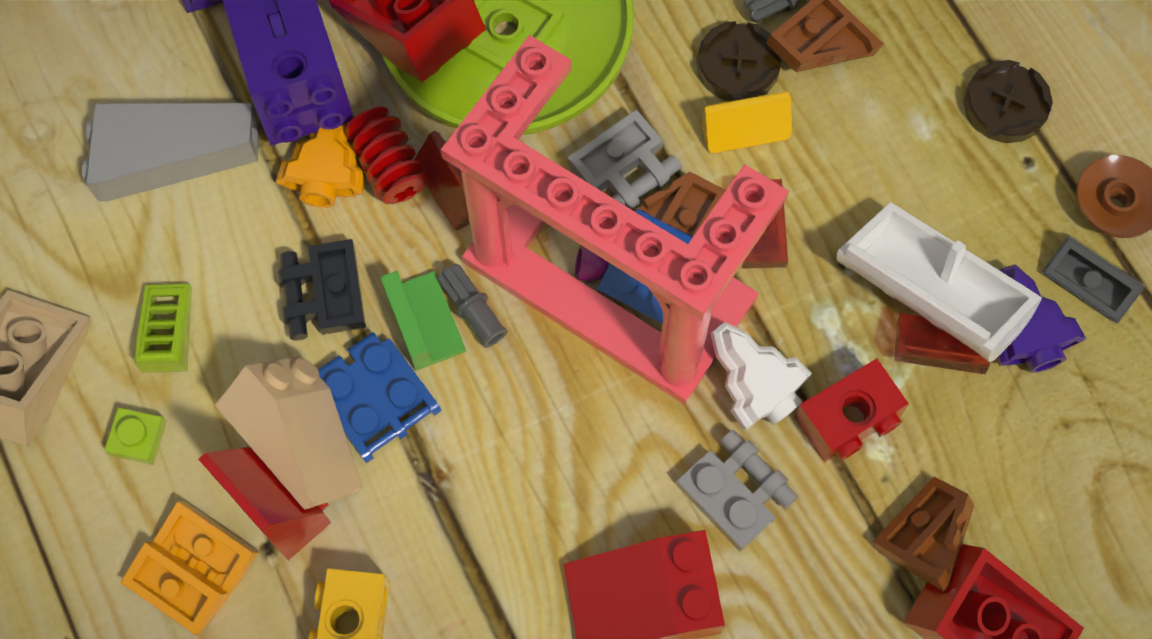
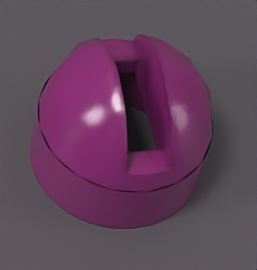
[575,245,609,282]

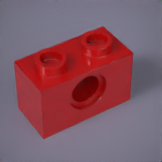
[794,358,909,462]

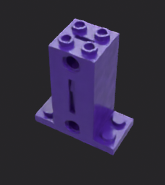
[182,0,354,146]

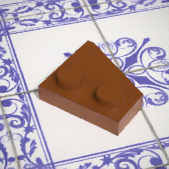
[873,476,974,591]

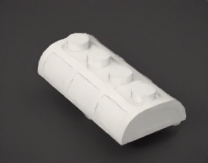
[837,202,1042,362]

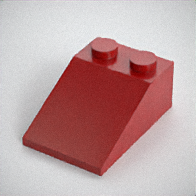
[329,0,486,82]
[198,447,331,561]
[563,530,725,639]
[903,544,1084,639]

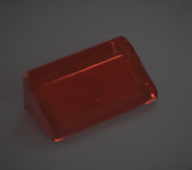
[415,130,470,230]

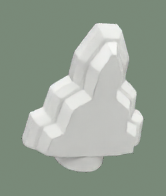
[710,322,812,430]

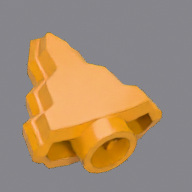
[276,123,365,208]

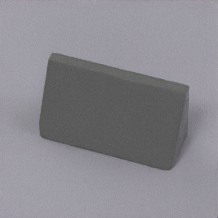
[1042,234,1145,323]

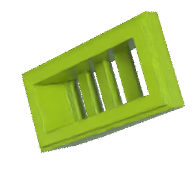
[135,284,192,373]

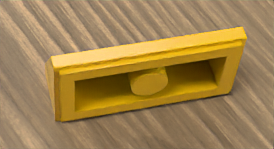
[701,91,792,154]

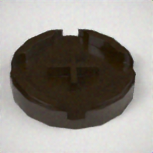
[696,21,781,101]
[963,60,1053,143]

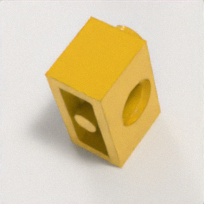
[308,568,390,639]

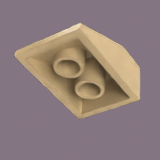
[0,290,91,447]
[215,356,362,510]

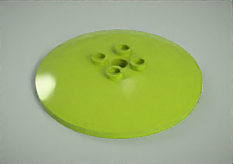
[382,0,634,135]

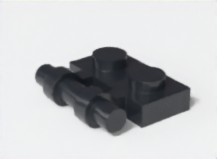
[277,239,366,341]

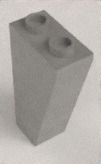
[82,103,260,201]

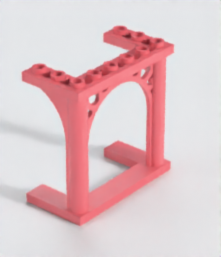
[441,35,789,405]

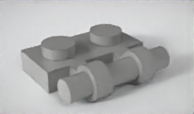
[568,110,682,210]
[676,430,799,552]

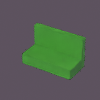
[380,271,466,371]

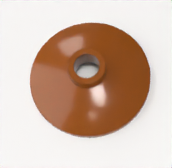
[1076,155,1152,238]

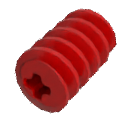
[345,106,430,204]

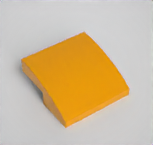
[120,501,259,635]

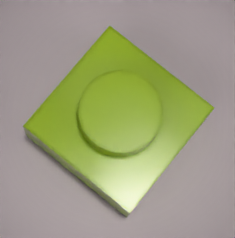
[104,408,166,465]

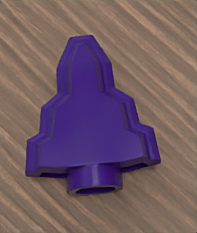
[997,264,1086,373]

